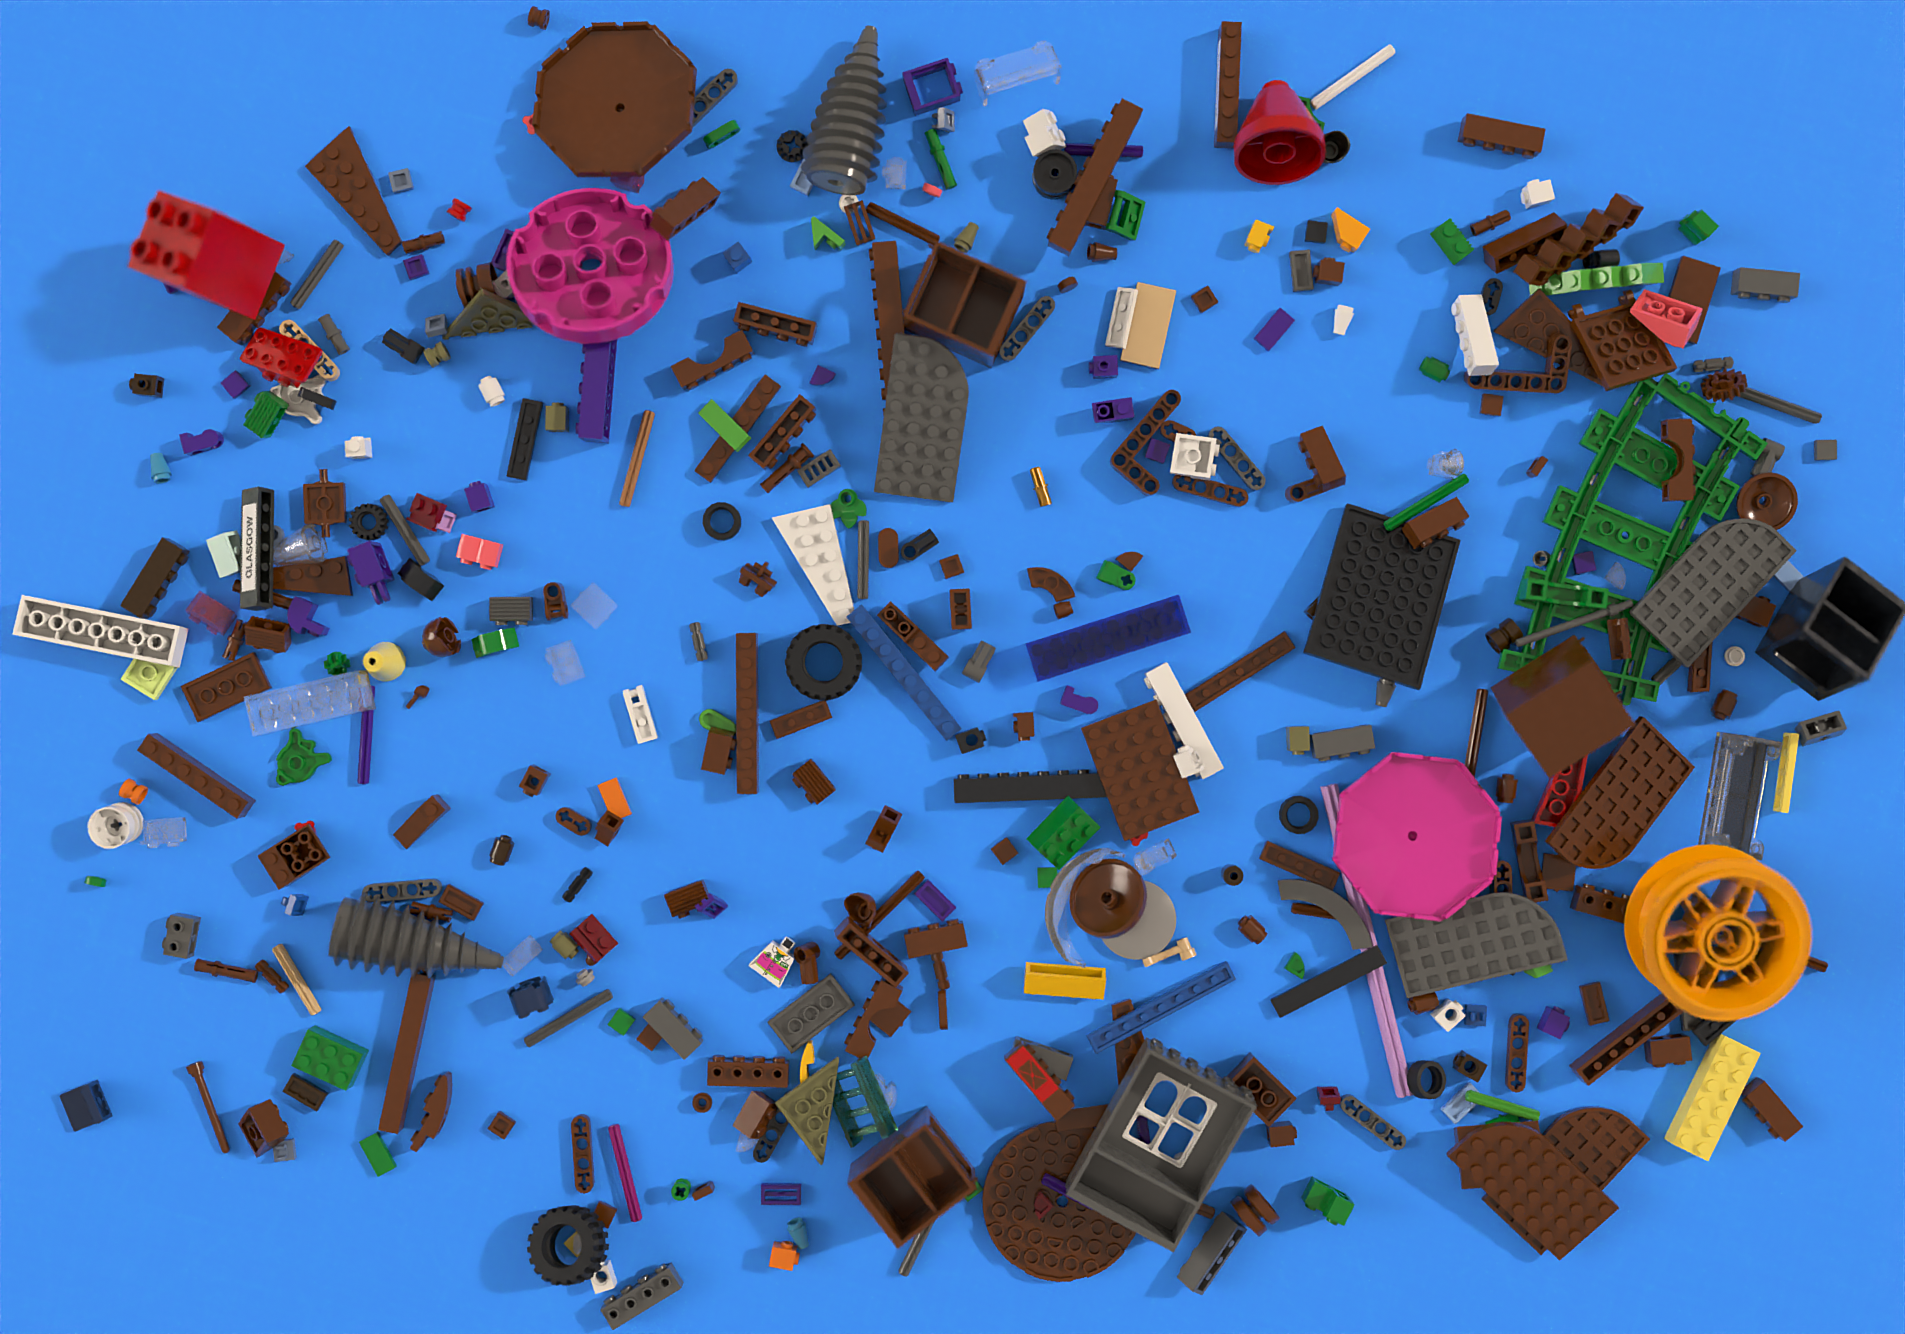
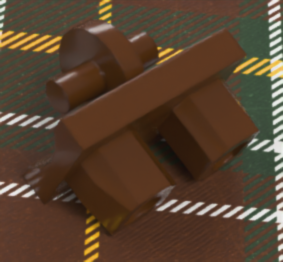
[738,561,777,597]

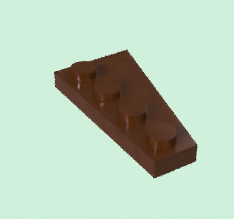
[273,556,353,596]

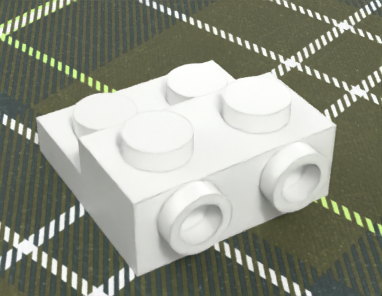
[1170,433,1220,481]

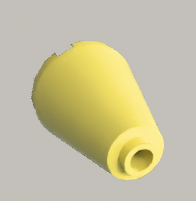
[363,642,406,682]

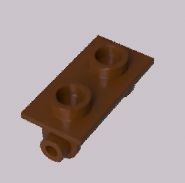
[1607,618,1632,660]

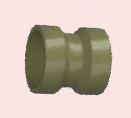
[423,341,451,368]

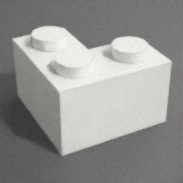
[1023,109,1066,157]

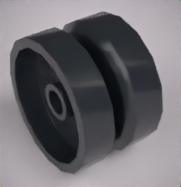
[1032,149,1077,200]

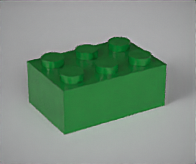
[1026,796,1101,870]
[291,1025,369,1091]

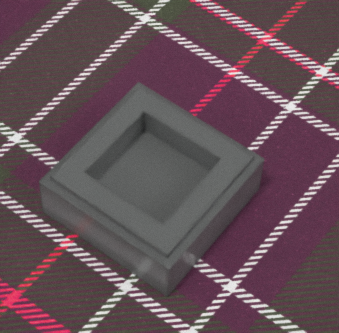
[1814,440,1837,460]

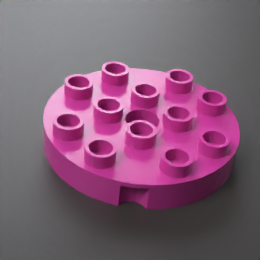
[507,188,674,344]

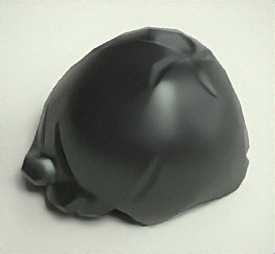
[1323,131,1351,164]

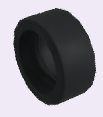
[702,502,741,540]
[1279,796,1319,834]
[1407,1060,1446,1099]

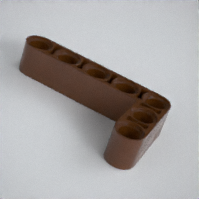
[1464,333,1572,393]
[1110,389,1181,496]

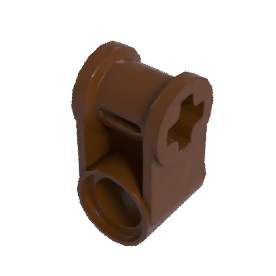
[543,582,568,621]

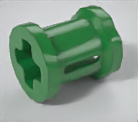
[671,1178,691,1201]

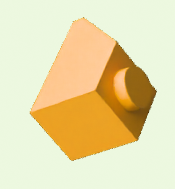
[1331,207,1370,253]

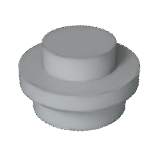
[576,968,595,987]

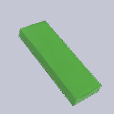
[698,399,751,452]

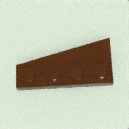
[1111,998,1145,1087]

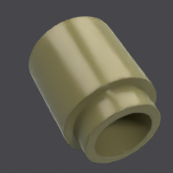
[549,930,579,960]

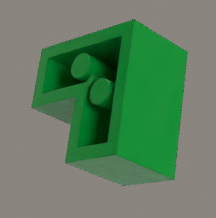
[1301,1177,1355,1226]

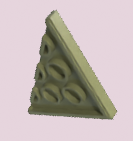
[442,288,535,340]
[775,1056,840,1165]

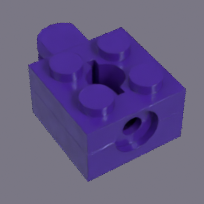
[347,541,395,605]

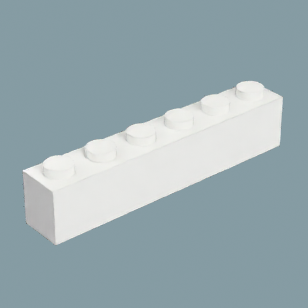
[1143,662,1224,779]

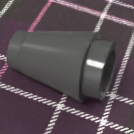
[1375,678,1396,707]

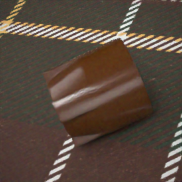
[1053,601,1073,620]

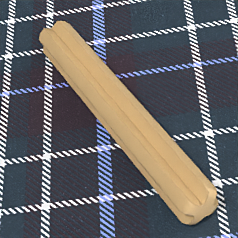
[272,944,321,1016]

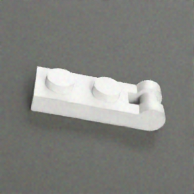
[623,685,658,744]

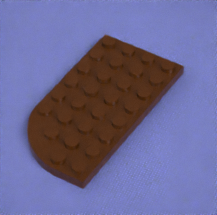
[1545,716,1695,869]
[1481,1106,1650,1255]
[1446,1122,1619,1260]

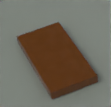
[1668,256,1721,345]
[181,652,272,722]

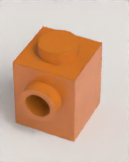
[769,1241,800,1271]

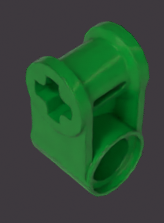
[1096,560,1136,590]

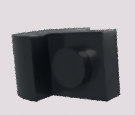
[398,558,444,601]

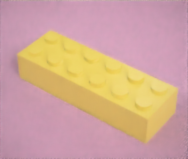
[1664,1034,1761,1161]

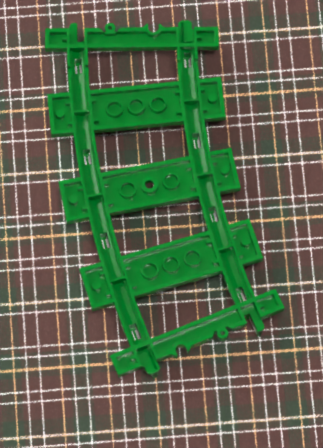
[1497,374,1768,706]

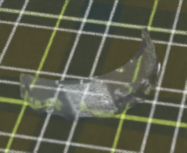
[1045,848,1126,968]

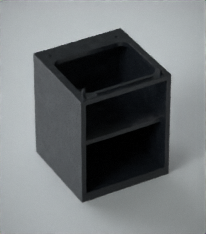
[1754,556,1905,701]

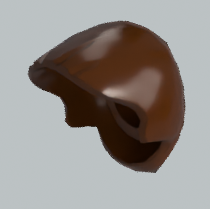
[844,892,876,928]

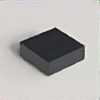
[1305,220,1328,244]

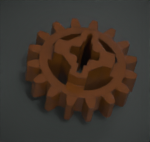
[1700,369,1748,402]

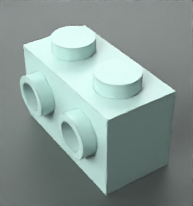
[206,530,241,578]

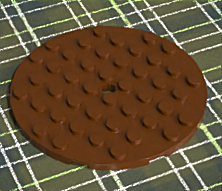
[982,1121,1136,1282]

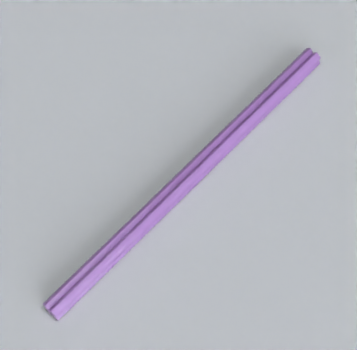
[1320,783,1413,1098]

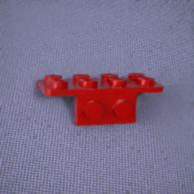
[240,327,323,388]

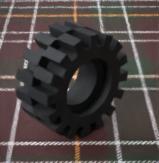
[349,503,389,540]

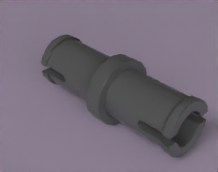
[318,314,350,355]

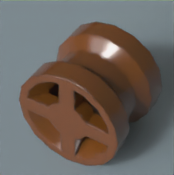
[528,6,550,30]

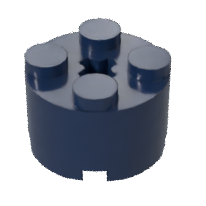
[507,976,554,1019]

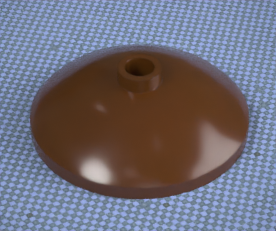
[1736,472,1798,530]

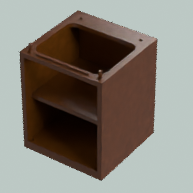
[899,241,1027,368]
[1490,634,1636,778]
[847,1106,978,1249]

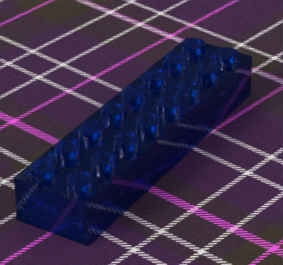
[1025,594,1191,682]

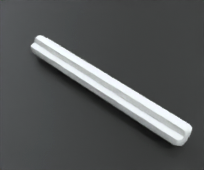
[1310,44,1395,110]

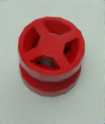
[446,198,472,222]

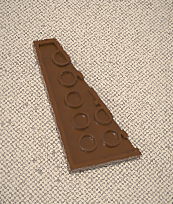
[305,126,402,256]
[1493,288,1603,386]

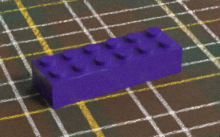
[575,339,617,444]

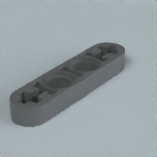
[692,68,738,128]
[999,296,1055,362]
[1208,426,1266,491]
[362,878,442,902]
[1339,1094,1406,1150]

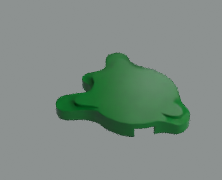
[276,728,332,786]

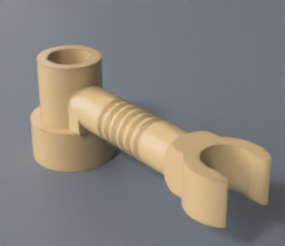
[1142,937,1197,967]

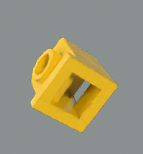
[1244,219,1274,254]

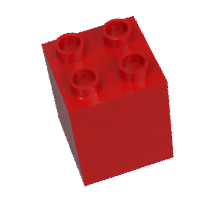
[127,190,285,320]

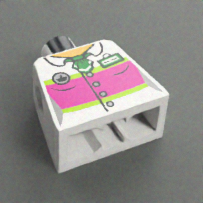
[748,936,795,988]

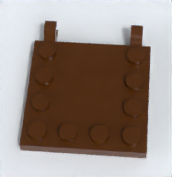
[1567,289,1678,391]

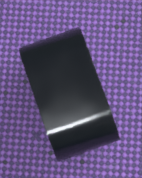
[1582,249,1620,269]

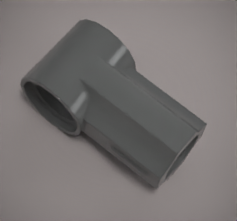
[1750,438,1785,477]
[962,640,996,683]

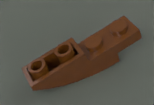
[877,601,949,672]
[410,1071,452,1152]

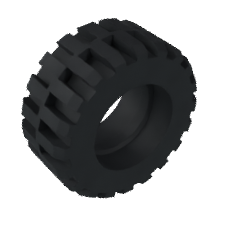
[785,624,862,700]
[527,1205,609,1286]

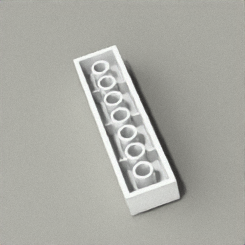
[13,595,189,668]

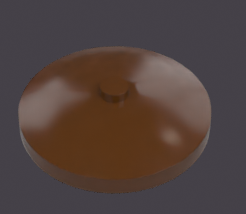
[1069,859,1147,939]

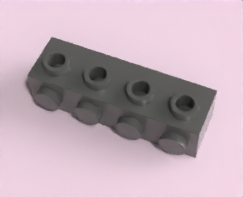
[1177,1211,1248,1295]
[600,1262,684,1330]

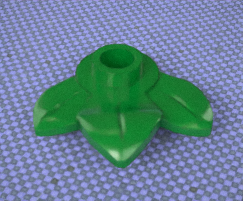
[830,489,867,529]

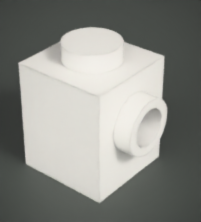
[1520,179,1555,209]

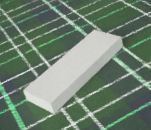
[1105,287,1138,349]

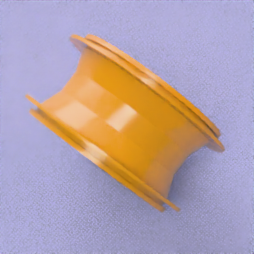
[1624,844,1812,1021]

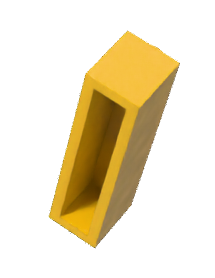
[1024,962,1106,1000]

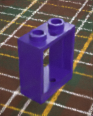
[902,57,963,116]

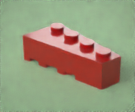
[1531,755,1588,827]

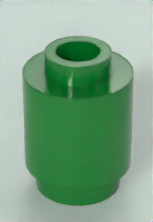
[1419,356,1451,383]

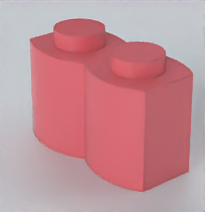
[456,534,503,570]

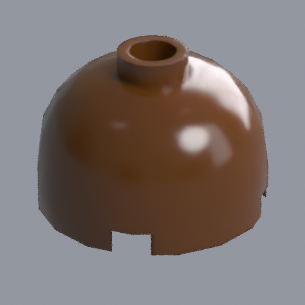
[422,616,461,658]

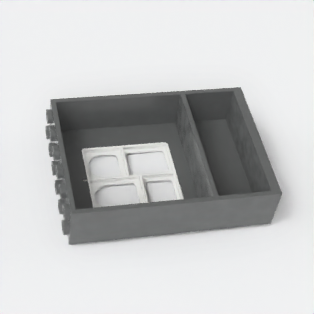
[1066,1037,1257,1253]

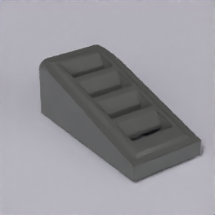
[797,449,841,488]

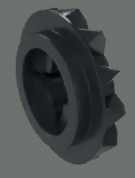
[776,130,808,162]

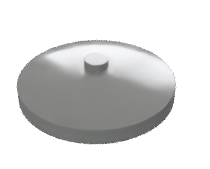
[1102,880,1176,960]

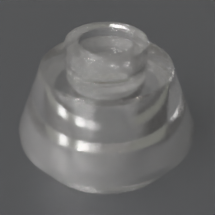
[1439,448,1464,476]

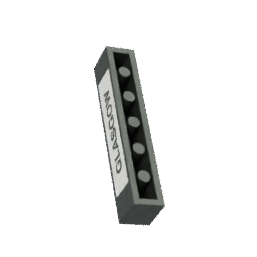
[240,486,274,611]

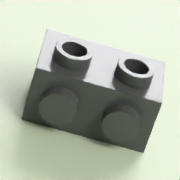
[162,913,201,959]

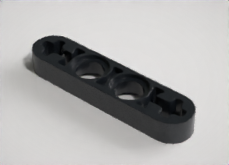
[753,1090,790,1163]

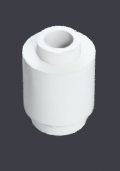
[478,376,505,407]

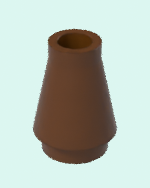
[1087,242,1117,262]

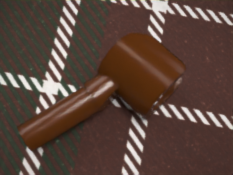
[406,685,430,709]

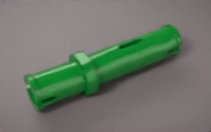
[924,129,957,190]

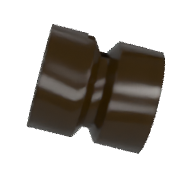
[1485,618,1524,655]

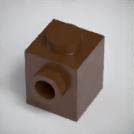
[1313,257,1345,286]
[1266,1121,1297,1148]

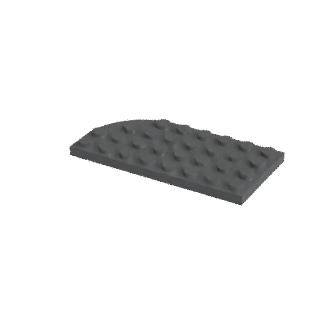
[874,332,969,503]
[1629,519,1797,668]
[1385,892,1568,998]

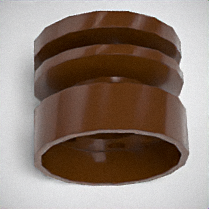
[455,262,498,308]

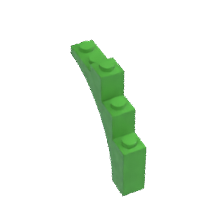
[1529,263,1664,296]

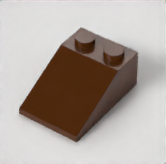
[1226,1052,1297,1127]

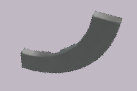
[1278,879,1373,950]

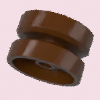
[1230,1184,1281,1237]

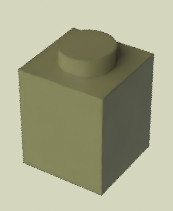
[545,402,569,432]
[1286,726,1310,755]

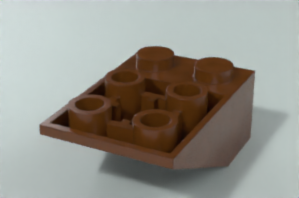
[258,824,331,890]

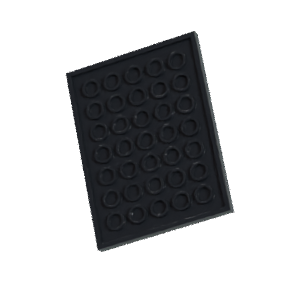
[1303,503,1461,690]

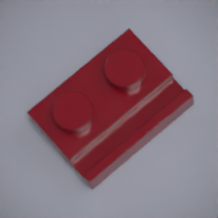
[406,493,447,532]
[569,914,619,964]

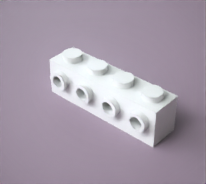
[1451,294,1499,376]

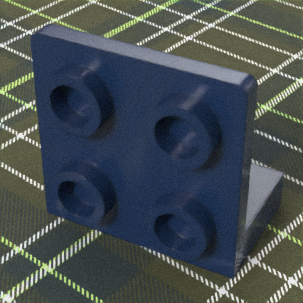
[60,1079,113,1132]

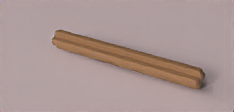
[619,410,655,507]

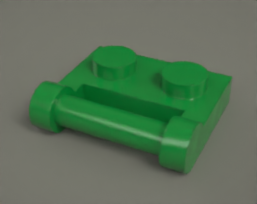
[1105,190,1146,241]

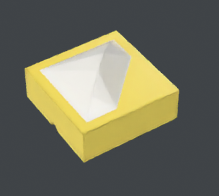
[563,1231,581,1258]

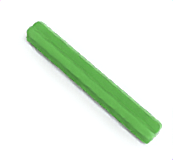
[1465,1090,1540,1121]

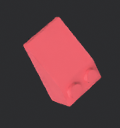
[1630,289,1703,348]

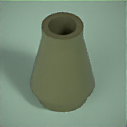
[953,222,979,253]

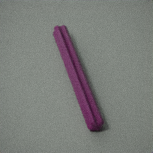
[608,1124,642,1222]

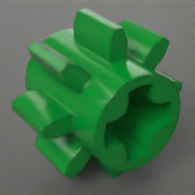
[324,652,350,676]

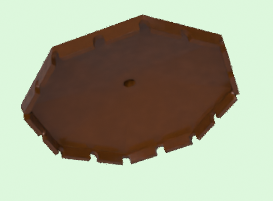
[532,21,697,178]

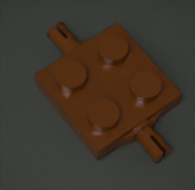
[303,469,347,538]

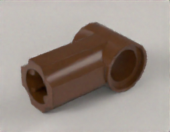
[1285,478,1327,503]
[793,941,820,985]

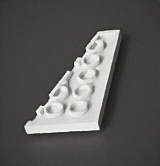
[772,504,854,626]

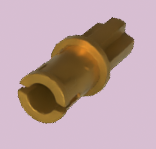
[1030,467,1052,507]

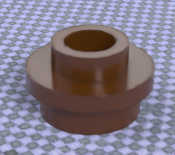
[692,1092,713,1113]

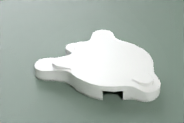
[270,374,327,425]

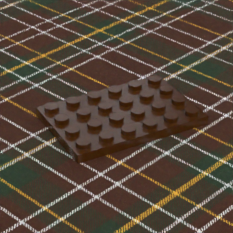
[1081,700,1200,841]

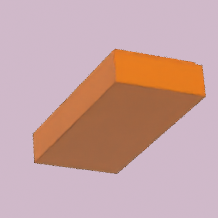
[597,777,632,818]

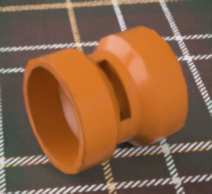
[119,778,148,805]

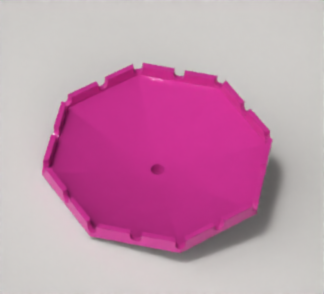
[1332,752,1502,921]

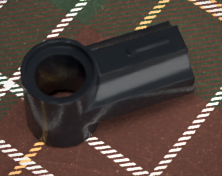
[382,328,426,365]
[900,528,939,562]

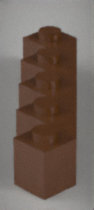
[1513,193,1644,286]

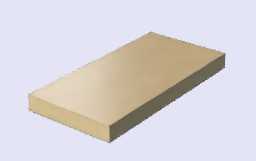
[1120,282,1176,369]

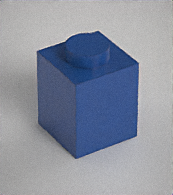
[723,241,752,274]

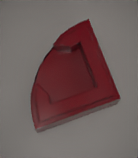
[1034,1190,1054,1220]

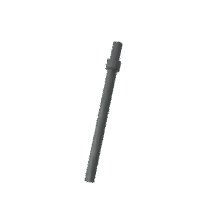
[1515,600,1633,647]

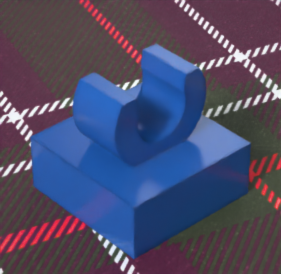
[281,894,309,916]
[1464,1004,1487,1026]

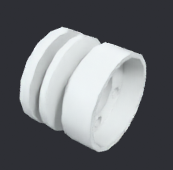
[88,802,144,849]

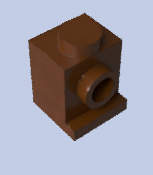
[1013,712,1035,741]
[519,764,551,797]
[594,810,624,847]

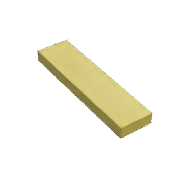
[1773,732,1799,813]

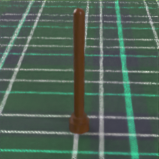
[186,1060,230,1154]

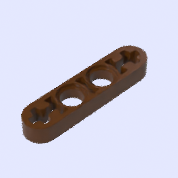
[1172,475,1248,507]
[1505,1013,1529,1093]
[571,1114,595,1194]

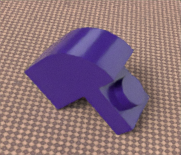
[287,596,330,637]

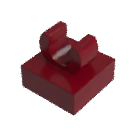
[1317,1086,1341,1111]

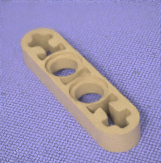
[279,320,340,382]

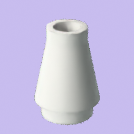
[1333,305,1354,335]

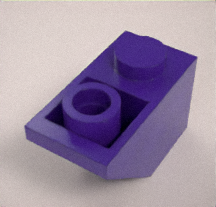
[1092,397,1135,423]

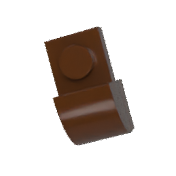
[865,805,902,853]

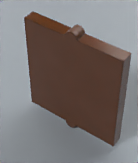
[1541,853,1576,892]
[870,1001,911,1037]

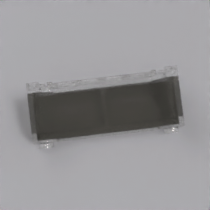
[1698,732,1782,860]

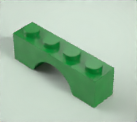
[1519,578,1609,609]

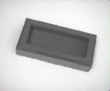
[1289,249,1314,292]

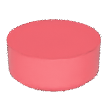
[922,183,942,198]

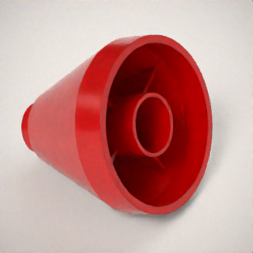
[1233,80,1326,185]

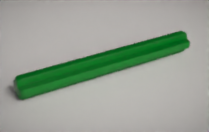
[1384,473,1469,531]

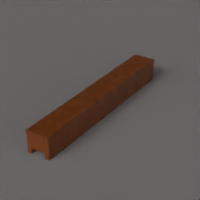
[378,971,436,1134]

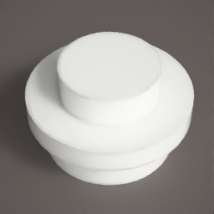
[1724,646,1745,666]

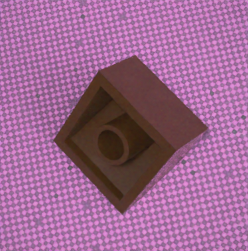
[238,1099,289,1158]

